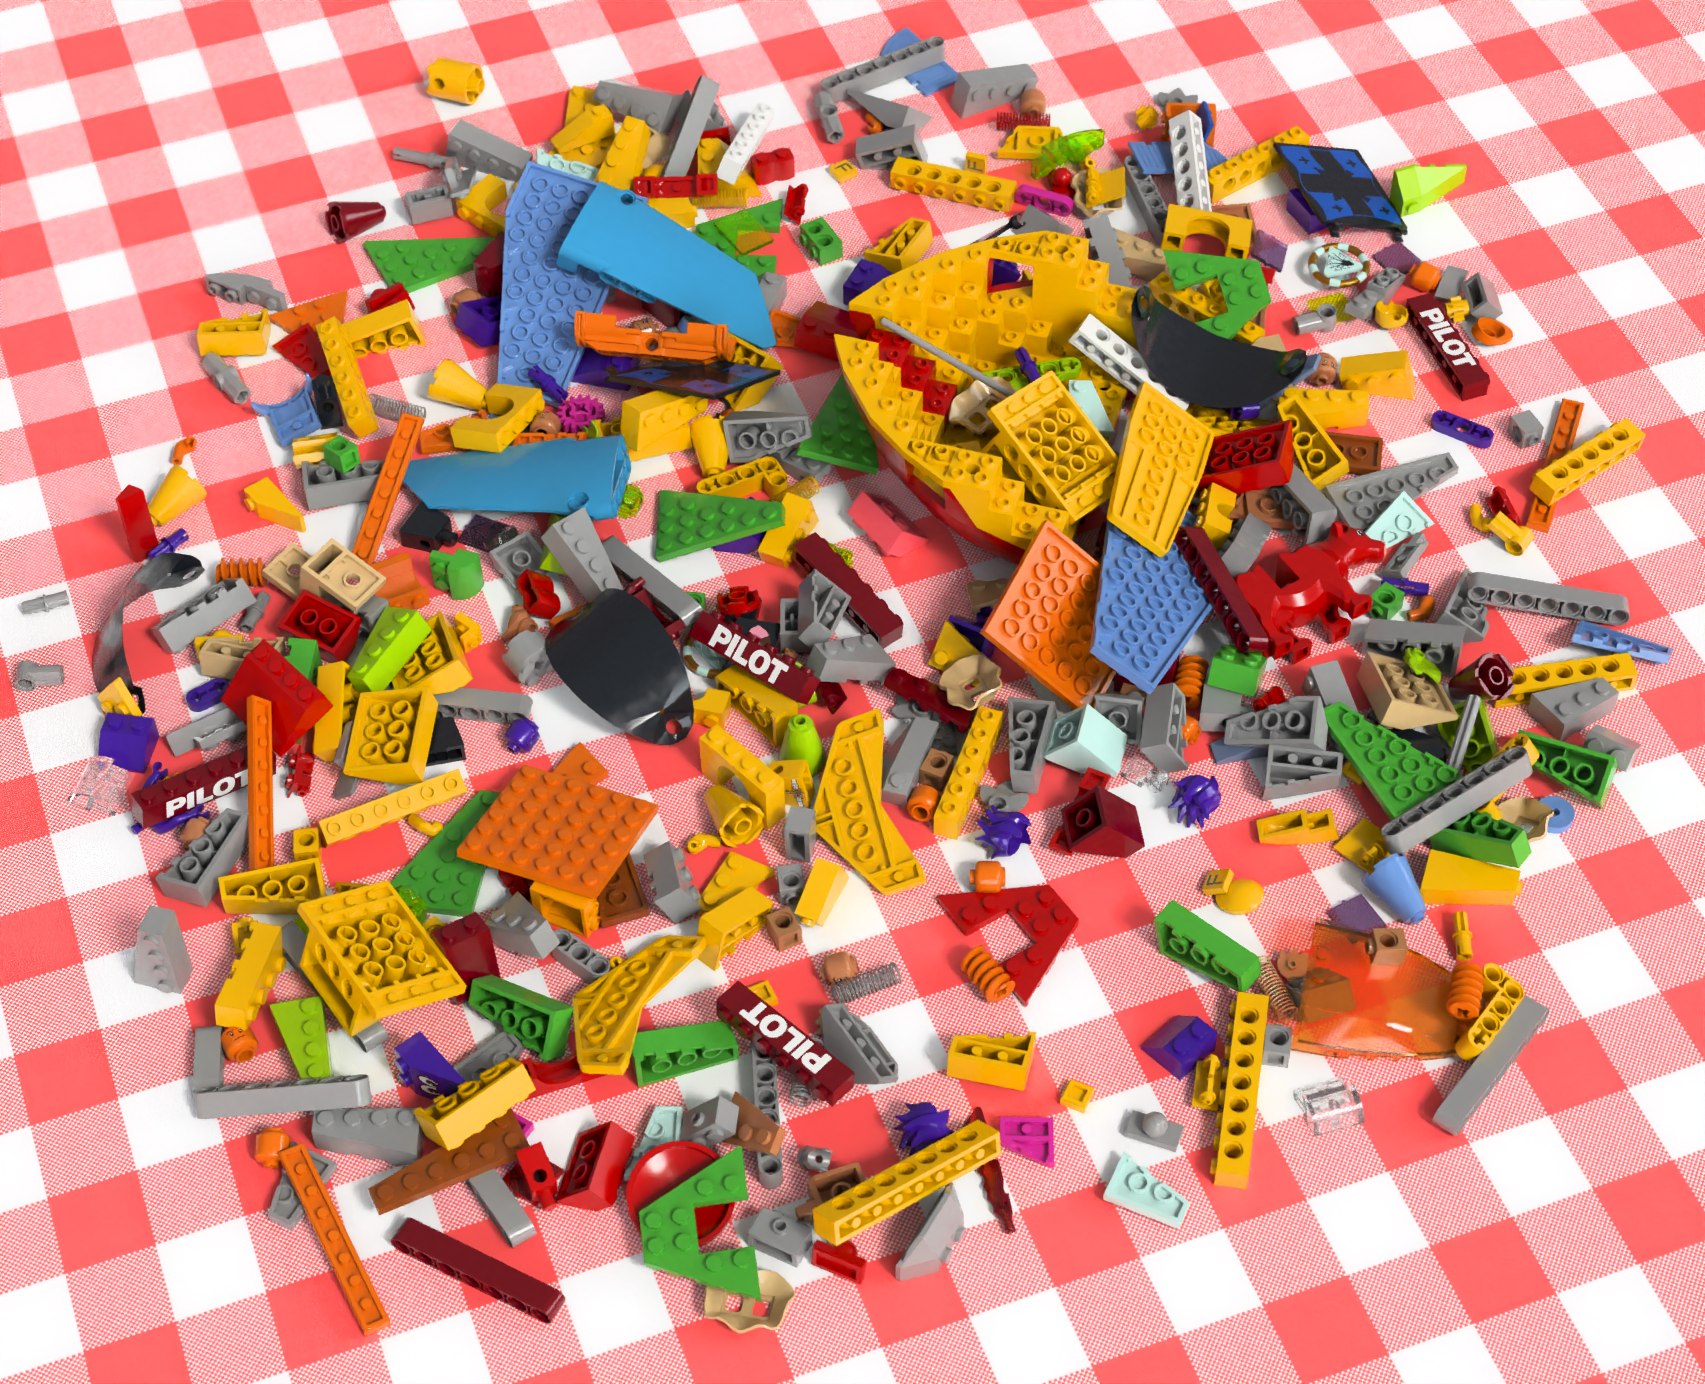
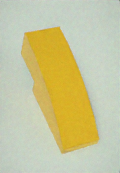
[1256,808,1339,845]

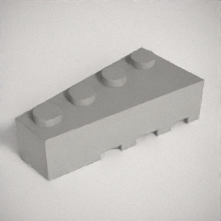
[541,507,624,603]
[1361,618,1467,677]
[1008,697,1057,794]
[134,905,194,994]
[311,1108,424,1166]

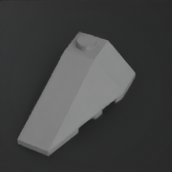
[847,89,932,130]
[723,411,812,463]
[1433,568,1489,643]
[1224,696,1328,751]
[881,716,939,808]

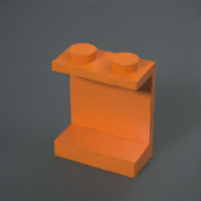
[1160,103,1216,147]
[369,552,430,610]

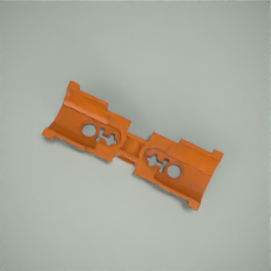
[574,310,737,365]

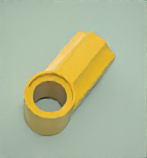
[1487,511,1534,556]

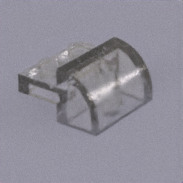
[67,756,135,816]
[1293,1076,1365,1137]

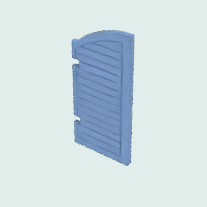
[880,27,958,97]
[1128,141,1227,174]

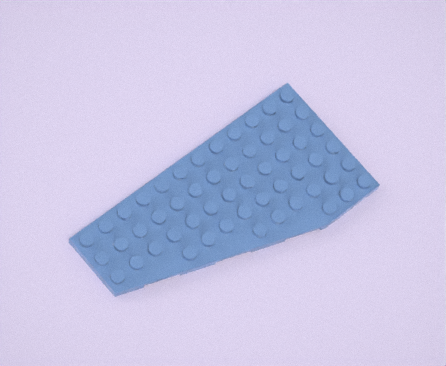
[497,161,649,408]
[1089,510,1225,695]

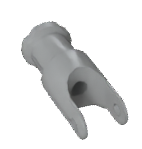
[797,1145,834,1172]

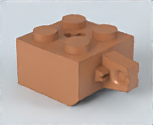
[795,1161,866,1223]

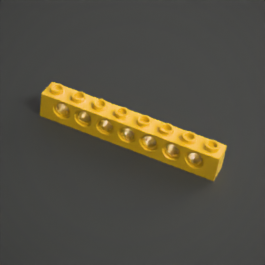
[1210,992,1269,1190]
[813,1120,1001,1246]

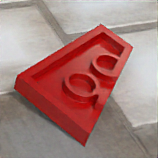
[272,323,331,379]

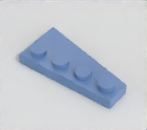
[1571,620,1674,664]

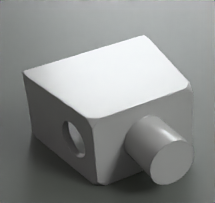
[1199,683,1255,732]

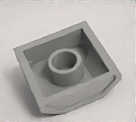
[489,530,549,589]
[1095,691,1145,745]

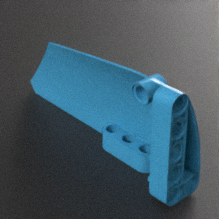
[556,181,777,350]
[403,434,631,523]

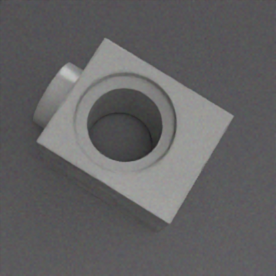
[1507,409,1544,449]
[776,863,805,905]
[1261,1024,1293,1068]

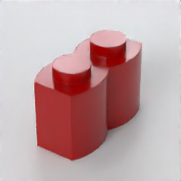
[750,148,795,185]
[516,569,561,620]

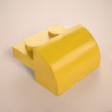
[292,432,338,469]

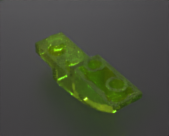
[1030,129,1105,180]

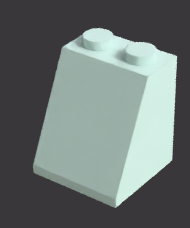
[1044,703,1128,777]

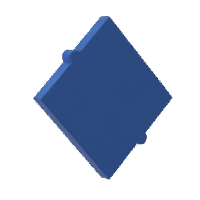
[1195,101,1214,143]

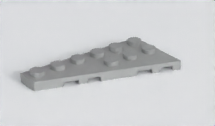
[1324,452,1459,532]

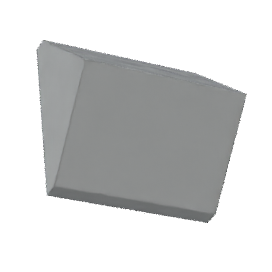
[1014,204,1073,235]

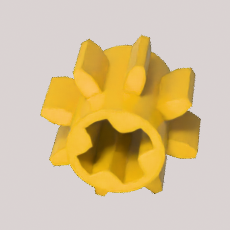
[1134,105,1159,130]
[1444,296,1469,323]

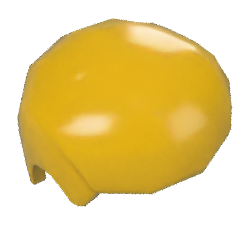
[1375,300,1409,329]

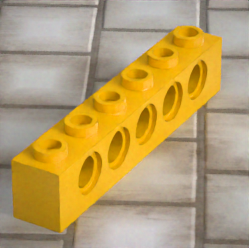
[1207,125,1310,204]
[890,156,1017,213]
[1149,272,1265,345]
[316,316,380,439]
[1529,418,1646,506]
[1492,653,1638,709]
[934,706,1003,840]
[317,768,467,848]

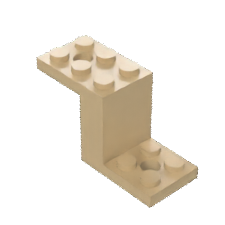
[262,538,386,612]

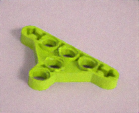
[975,357,1081,391]

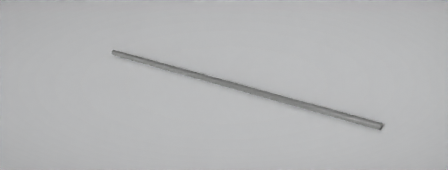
[880,317,1235,527]

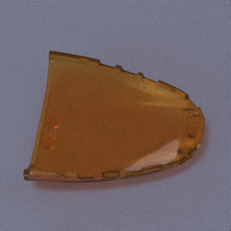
[1291,917,1482,1061]

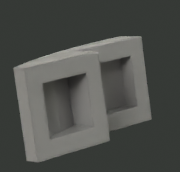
[1434,265,1469,303]

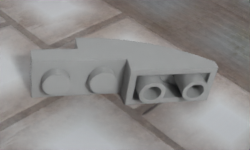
[1344,267,1406,320]
[204,273,288,312]
[764,444,831,482]

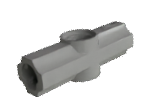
[813,91,845,144]
[201,352,251,405]

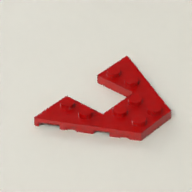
[937,885,1079,1007]

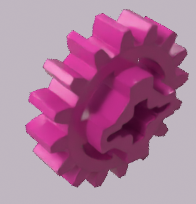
[557,394,605,433]

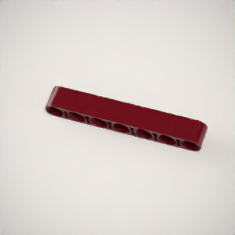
[1175,526,1269,653]
[391,1217,566,1324]

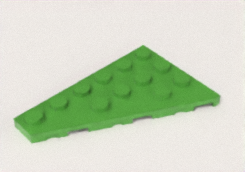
[363,237,495,293]
[796,374,879,475]
[656,490,785,562]
[1324,702,1464,821]
[391,790,501,917]

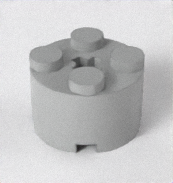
[502,629,554,687]

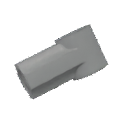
[1292,304,1337,335]
[14,660,65,692]

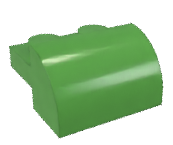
[429,549,484,600]

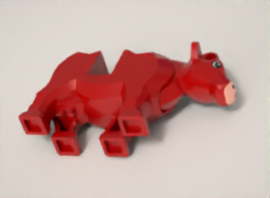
[1234,521,1387,665]

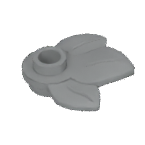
[1157,87,1198,109]
[891,694,934,720]
[979,780,1029,812]

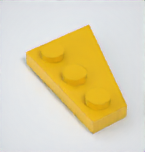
[928,621,1001,686]
[697,851,775,914]

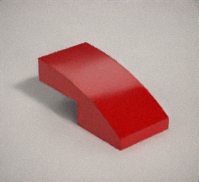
[1261,267,1276,284]

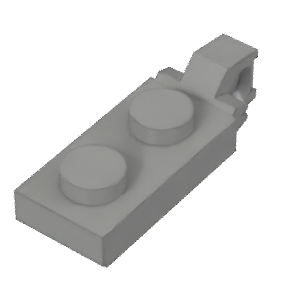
[1381,532,1429,579]

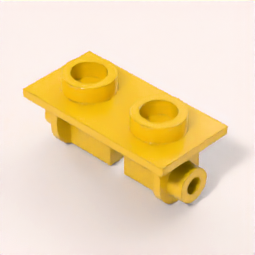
[1191,1055,1223,1112]

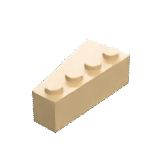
[1088,227,1171,281]

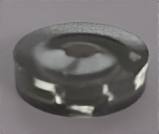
[482,525,519,550]

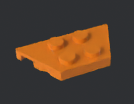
[269,290,349,337]

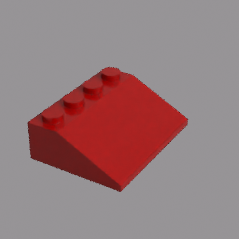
[794,301,858,362]
[1197,419,1293,495]
[221,639,333,757]

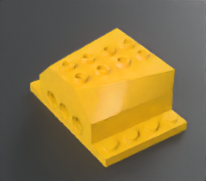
[980,370,1119,525]
[297,880,467,1037]

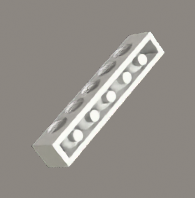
[716,102,776,185]
[1168,110,1212,212]
[1068,313,1190,411]

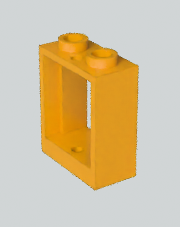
[530,881,601,939]

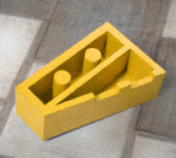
[863,217,933,274]

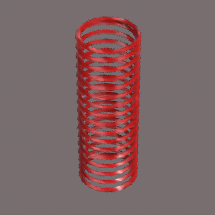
[996,112,1051,131]

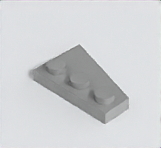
[453,1031,524,1082]
[268,1141,338,1231]

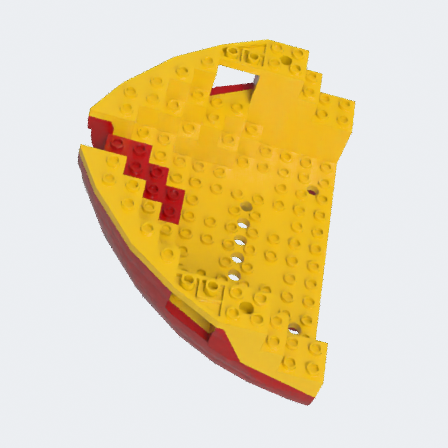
[834,230,1149,565]

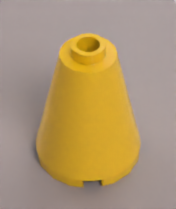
[427,358,488,411]
[690,415,729,478]
[148,465,207,527]
[704,785,765,848]

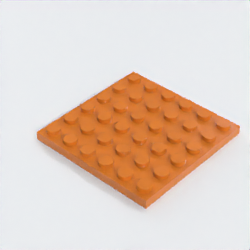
[980,520,1116,710]
[457,764,658,900]

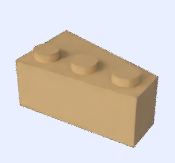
[199,637,287,680]

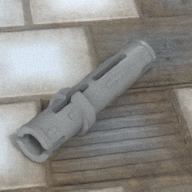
[393,147,451,168]

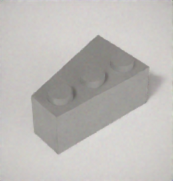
[855,124,928,170]

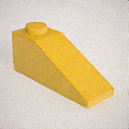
[550,104,615,154]
[244,477,307,533]

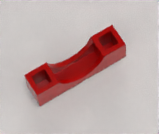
[519,1051,609,1101]

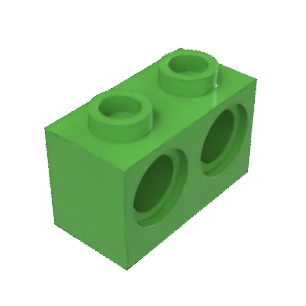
[799,217,843,266]

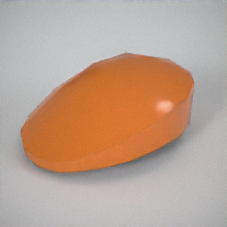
[1471,317,1513,345]

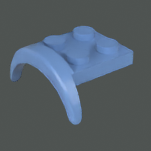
[250,372,322,448]

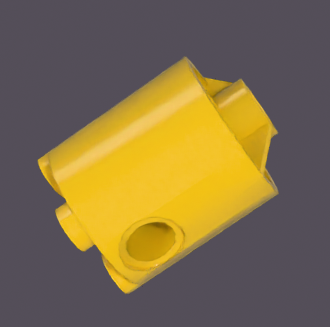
[427,57,485,105]

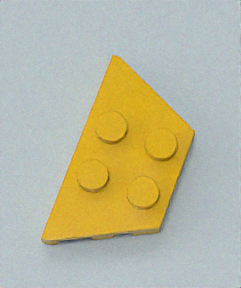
[997,125,1077,161]

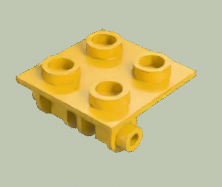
[1085,166,1126,208]
[1333,818,1391,875]

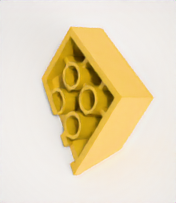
[698,138,762,199]
[724,332,784,412]

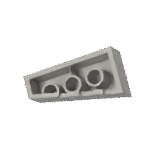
[950,63,1039,120]
[593,79,684,133]
[446,119,533,182]
[1082,213,1136,289]
[301,460,399,510]
[1267,463,1337,546]
[1218,512,1273,579]
[150,578,257,654]
[1301,660,1359,761]
[156,808,249,908]

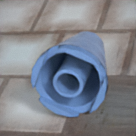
[1361,852,1427,925]

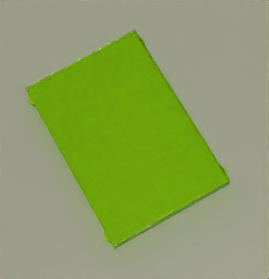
[713,209,774,256]

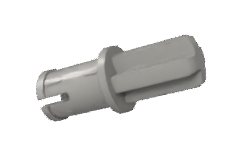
[21,590,70,615]
[239,591,271,633]

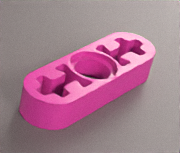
[1014,184,1074,217]

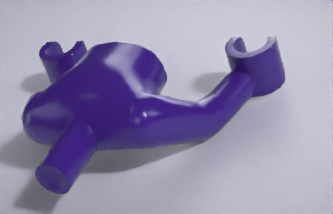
[130,762,210,835]

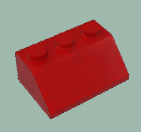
[277,590,362,663]
[556,1121,635,1212]

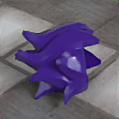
[1168,775,1221,828]
[975,805,1031,860]
[894,1102,955,1157]

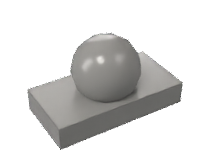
[1125,1110,1184,1152]

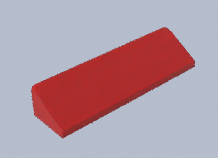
[115,484,158,563]

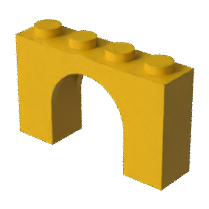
[456,174,507,237]
[1161,203,1253,259]
[450,383,545,453]
[699,724,786,830]

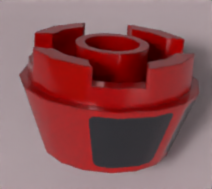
[716,586,762,623]

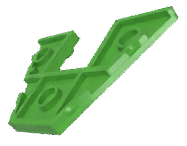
[695,199,783,277]
[1163,250,1272,339]
[639,1146,762,1302]

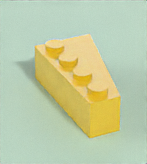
[715,664,798,748]

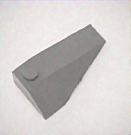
[747,272,787,348]

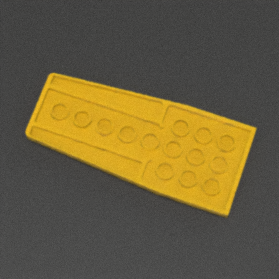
[1107,381,1215,557]

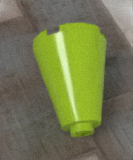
[778,714,826,777]

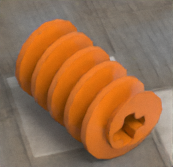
[216,557,267,586]
[1174,655,1209,709]
[961,945,1015,1003]
[1446,962,1485,1022]

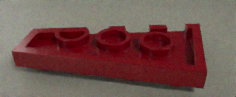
[883,667,980,734]

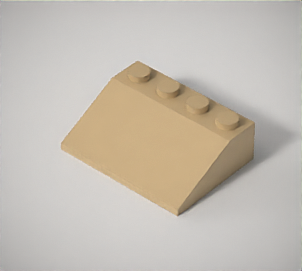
[1356,651,1458,730]

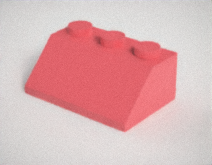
[847,491,929,557]

